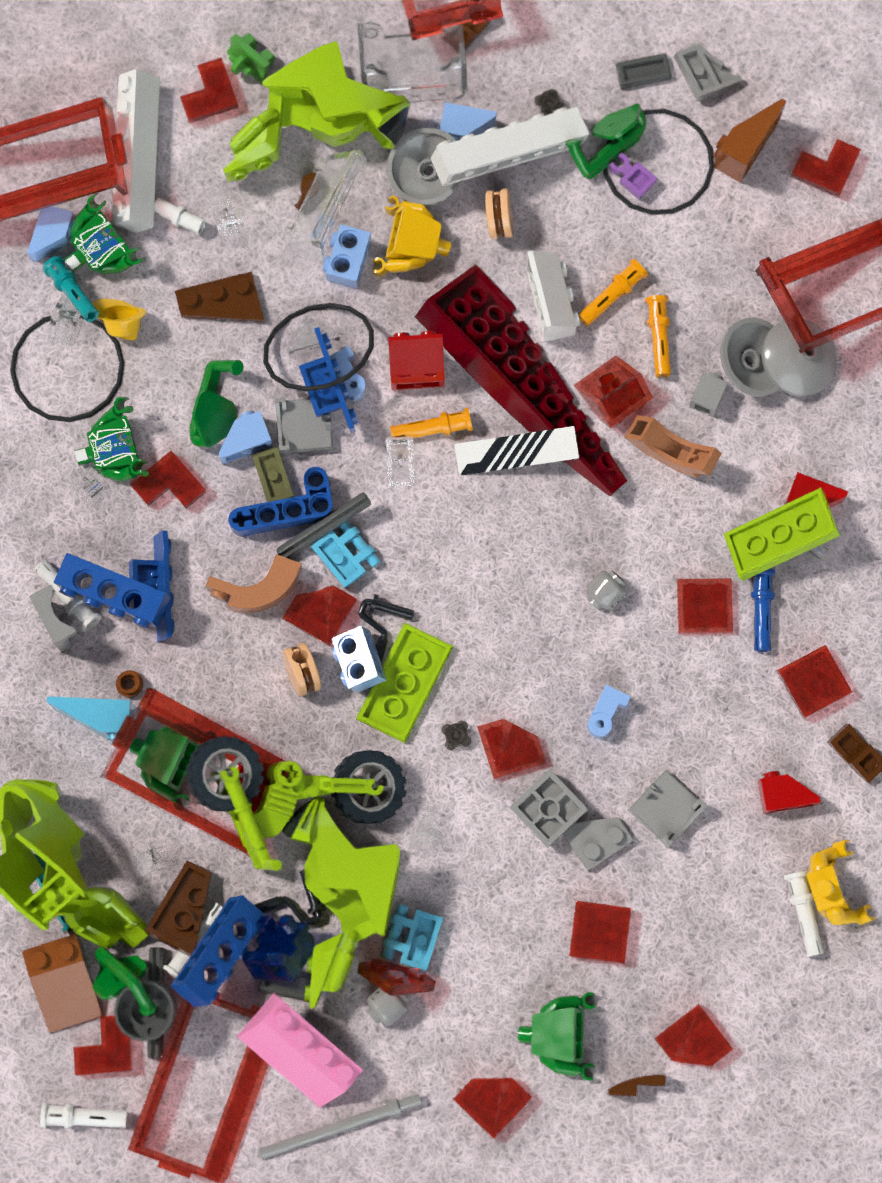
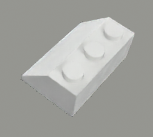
[526,250,580,342]

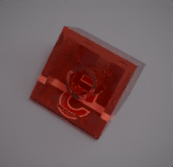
[574,355,653,428]

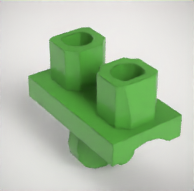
[227,33,275,83]

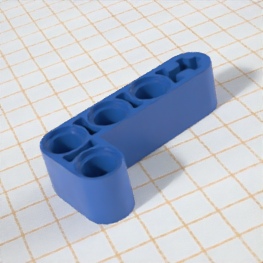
[228,467,334,536]

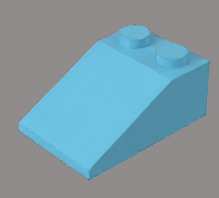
[47,696,136,745]

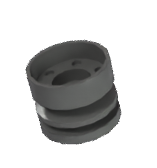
[114,979,178,1041]

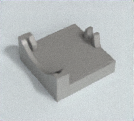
[275,397,334,456]
[29,585,78,653]
[510,769,588,848]
[628,770,707,848]

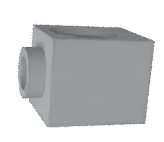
[689,372,728,417]

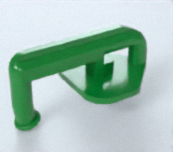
[565,104,646,179]
[189,360,244,448]
[92,947,156,1016]

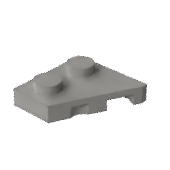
[674,44,743,101]
[562,817,633,871]

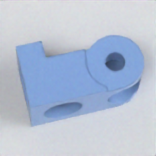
[330,346,366,401]
[587,685,631,738]

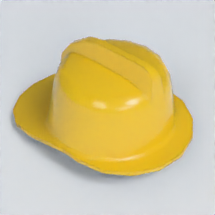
[92,298,147,341]

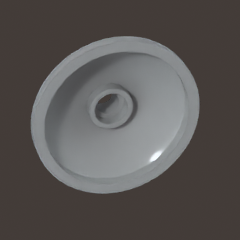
[387,128,462,206]
[720,317,779,397]
[761,318,836,397]

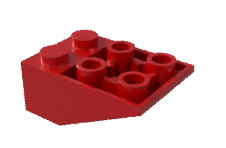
[388,331,445,390]

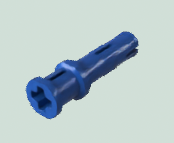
[750,569,775,652]

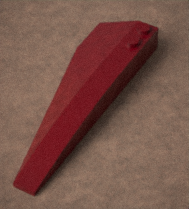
[415,264,627,496]

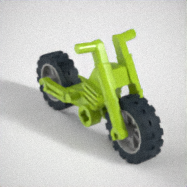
[186,736,407,871]

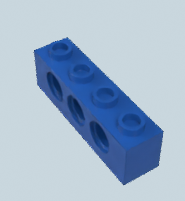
[53,553,170,629]
[170,895,266,1007]

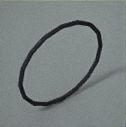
[603,109,714,215]
[263,303,374,392]
[10,312,124,422]

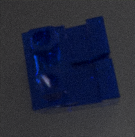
[242,914,315,982]

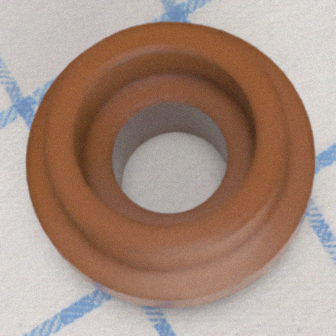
[116,670,144,698]

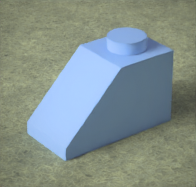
[440,102,497,141]
[27,204,76,262]
[219,411,273,465]

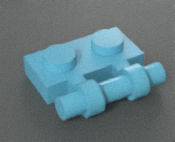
[311,521,381,589]
[382,904,443,972]

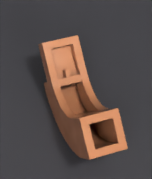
[624,415,722,478]
[206,554,303,613]

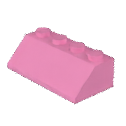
[237,993,363,1107]

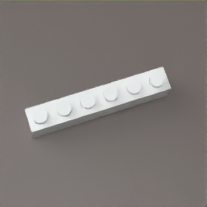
[112,69,160,232]
[430,107,589,186]

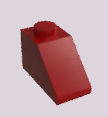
[784,472,849,507]
[758,771,821,814]

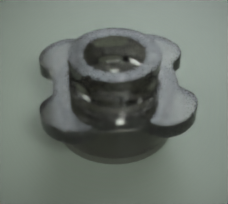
[534,89,564,116]
[441,720,471,751]

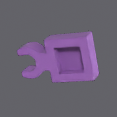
[609,153,657,200]

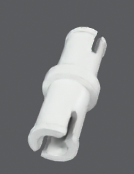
[154,198,206,235]

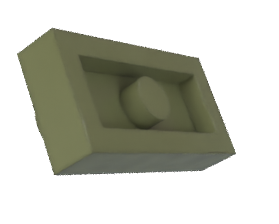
[252,447,294,502]

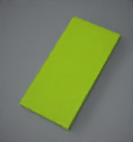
[724,488,841,581]
[356,623,453,744]

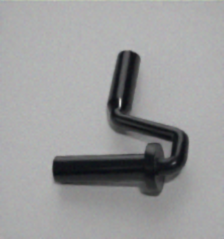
[358,594,414,663]
[254,869,327,926]

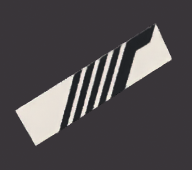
[454,426,579,475]

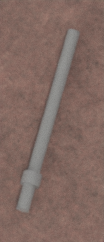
[258,1094,422,1159]

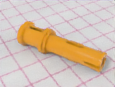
[578,259,648,327]
[645,295,671,377]
[390,407,473,443]

